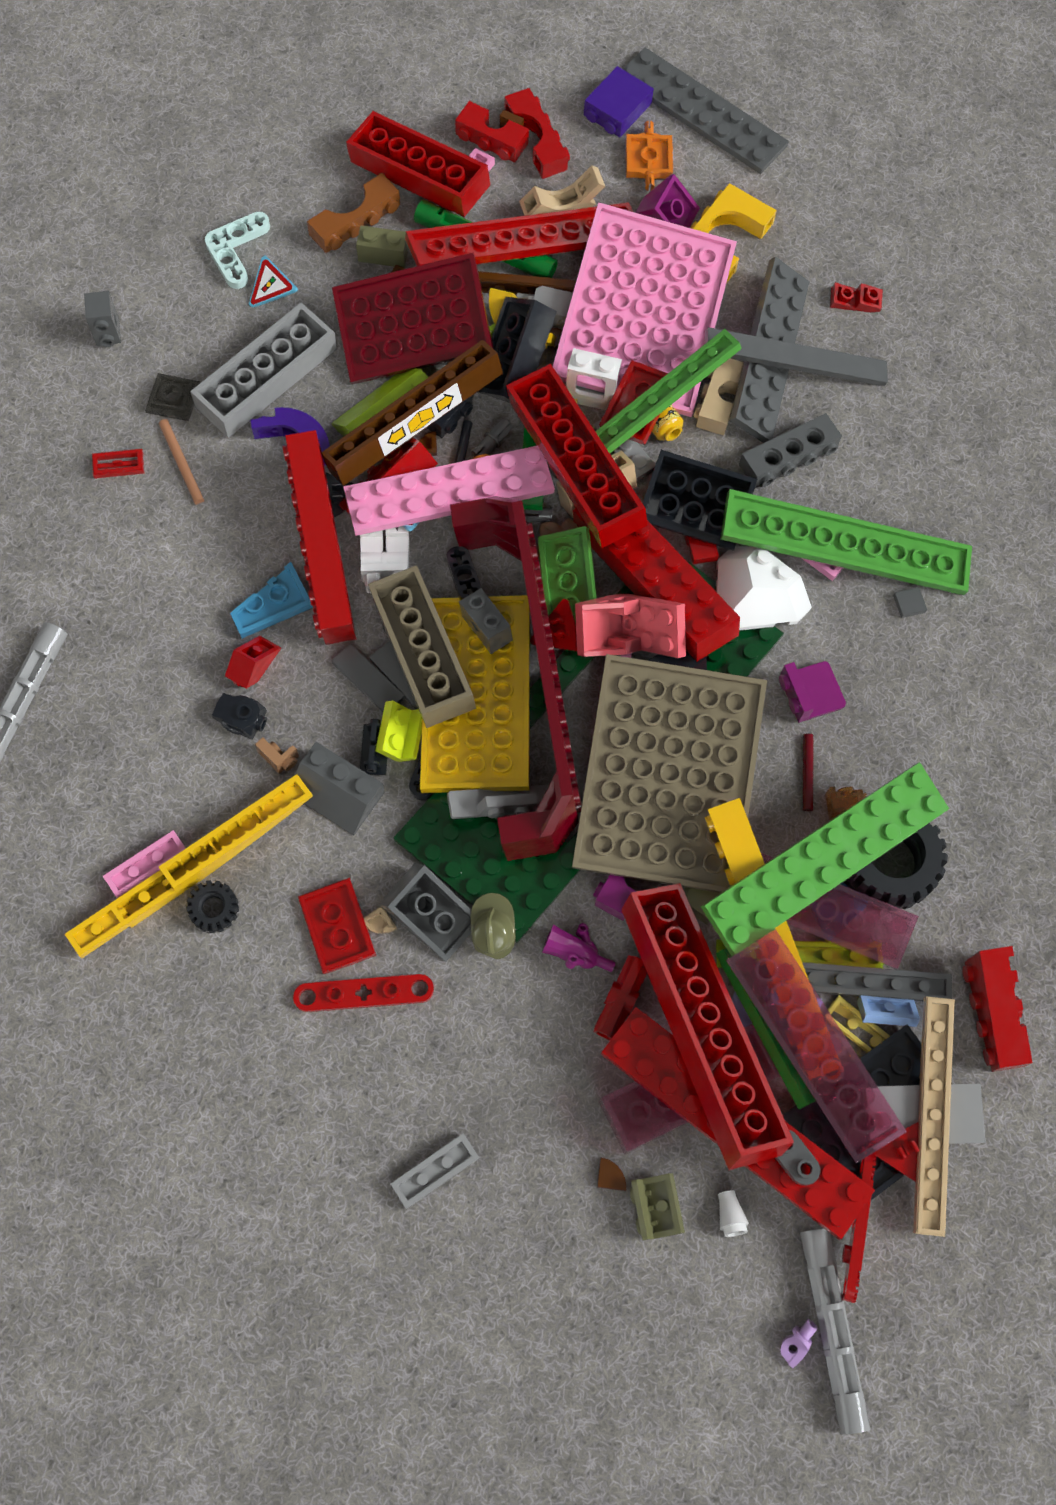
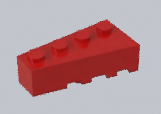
[962,946,1033,1072]

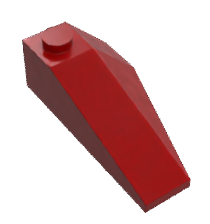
[339,437,438,514]

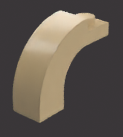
[519,165,605,216]

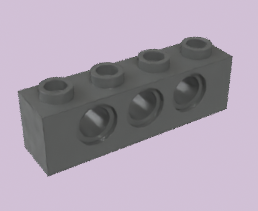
[739,413,842,488]

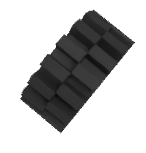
[186,880,239,933]

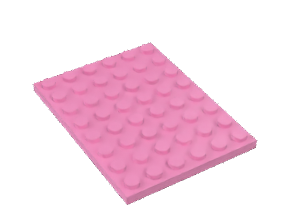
[553,202,737,417]

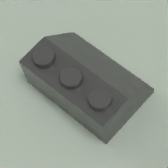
[295,742,385,835]

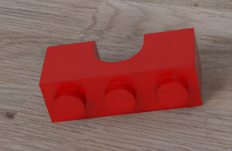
[455,101,529,163]

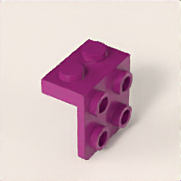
[779,661,846,723]

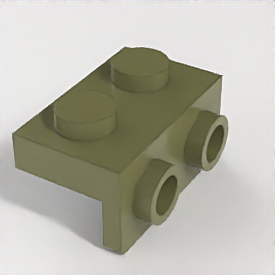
[630,1173,685,1240]

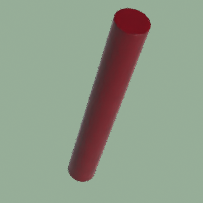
[803,733,814,811]

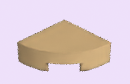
[364,906,397,934]

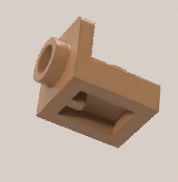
[255,738,299,774]

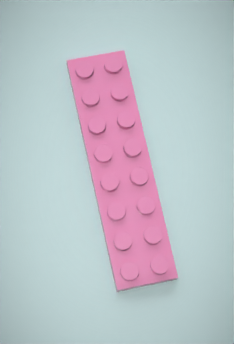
[344,446,555,536]

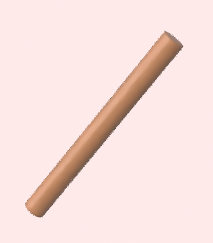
[159,419,204,505]

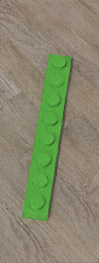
[595,329,742,453]

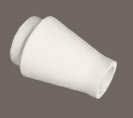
[718,1190,749,1237]

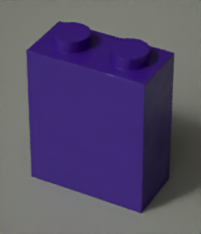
[584,66,654,137]

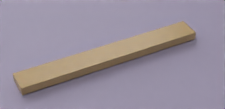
[913,996,955,1237]

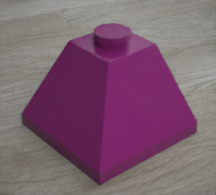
[635,174,700,228]

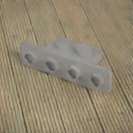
[447,785,549,819]

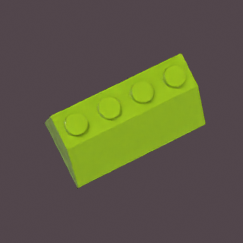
[331,368,428,437]

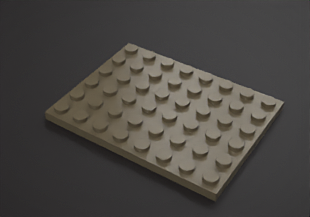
[572,654,767,893]

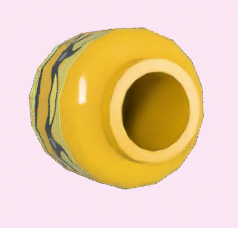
[652,405,683,441]

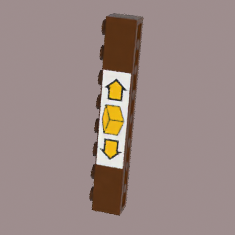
[321,340,503,486]

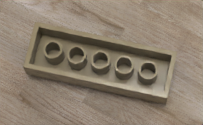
[368,565,476,728]

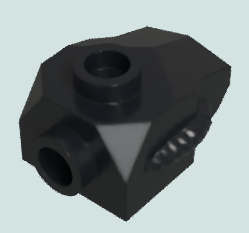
[212,693,267,740]

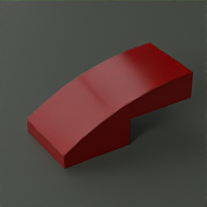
[685,536,719,564]

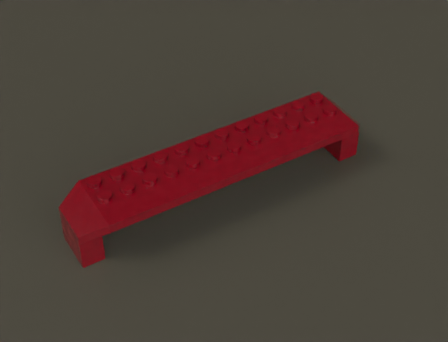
[450,496,582,861]

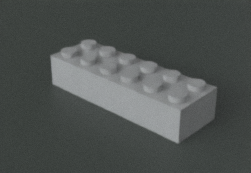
[190,303,337,438]

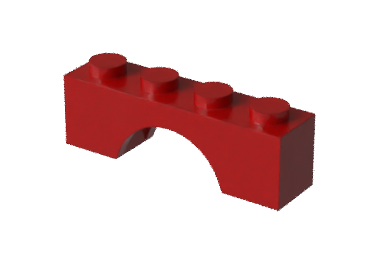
[504,88,570,179]

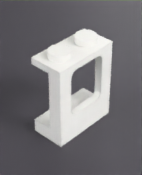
[566,348,622,410]

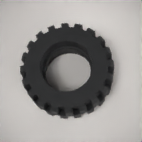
[846,823,948,911]

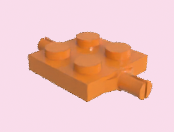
[626,121,673,191]

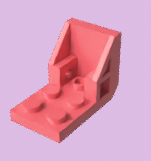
[575,594,686,658]

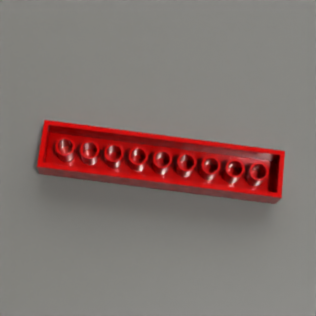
[621,883,794,1170]

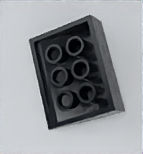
[643,449,758,551]

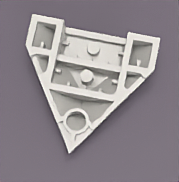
[716,546,812,630]

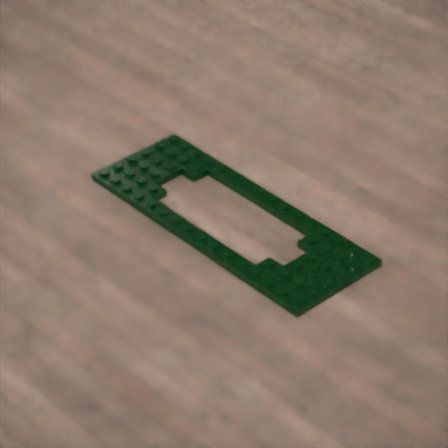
[393,559,784,943]

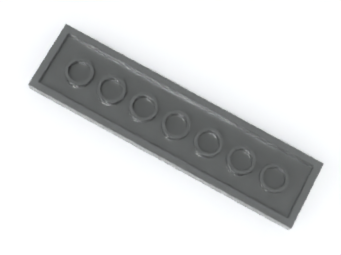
[623,47,789,174]
[729,257,809,443]

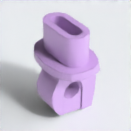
[781,1319,817,1368]

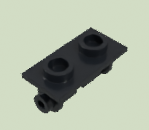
[360,719,388,776]

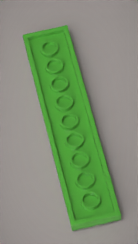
[721,489,972,595]
[701,762,949,956]

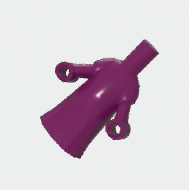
[542,923,616,972]

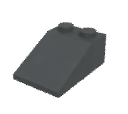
[379,863,472,962]

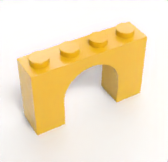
[690,183,777,284]

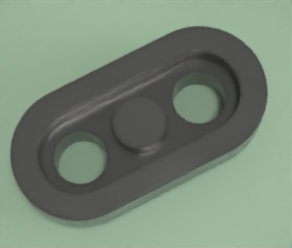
[775,1130,820,1186]

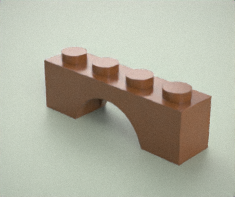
[307,173,400,253]

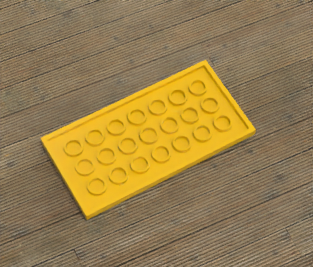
[420,595,530,793]

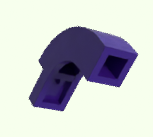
[251,407,330,466]

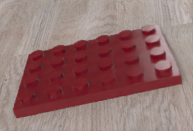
[332,253,493,384]

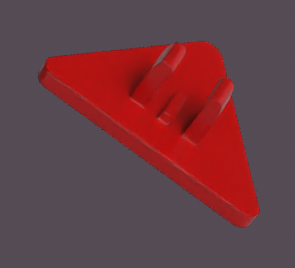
[530,599,577,651]
[870,1122,920,1182]

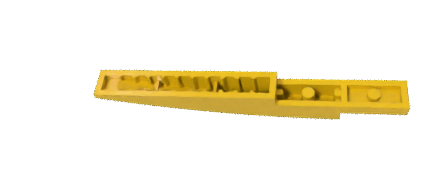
[65,774,313,959]

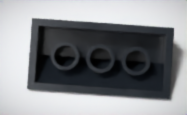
[477,297,557,403]

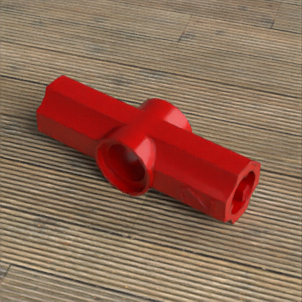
[593,955,647,1040]

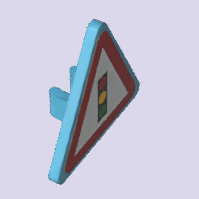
[249,256,298,307]

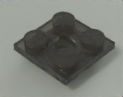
[145,373,201,421]

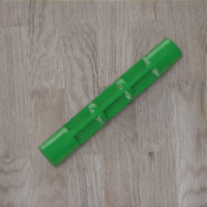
[414,200,558,278]

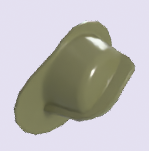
[471,893,516,960]

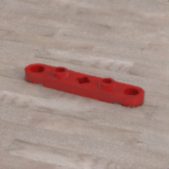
[293,974,434,1012]
[842,1150,877,1303]

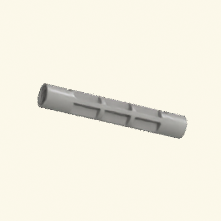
[0,622,68,762]
[800,1228,871,1435]

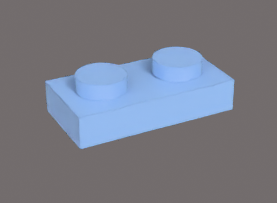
[857,995,920,1027]

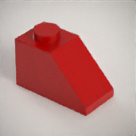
[225,636,281,689]

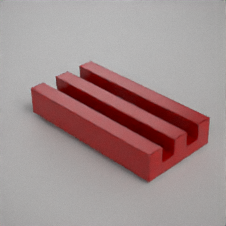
[92,449,145,479]

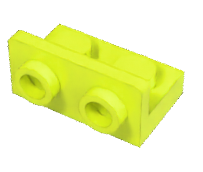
[375,700,422,762]

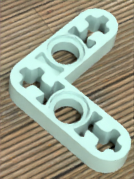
[205,212,270,289]

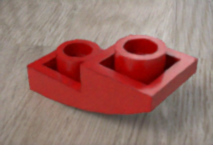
[830,282,883,313]

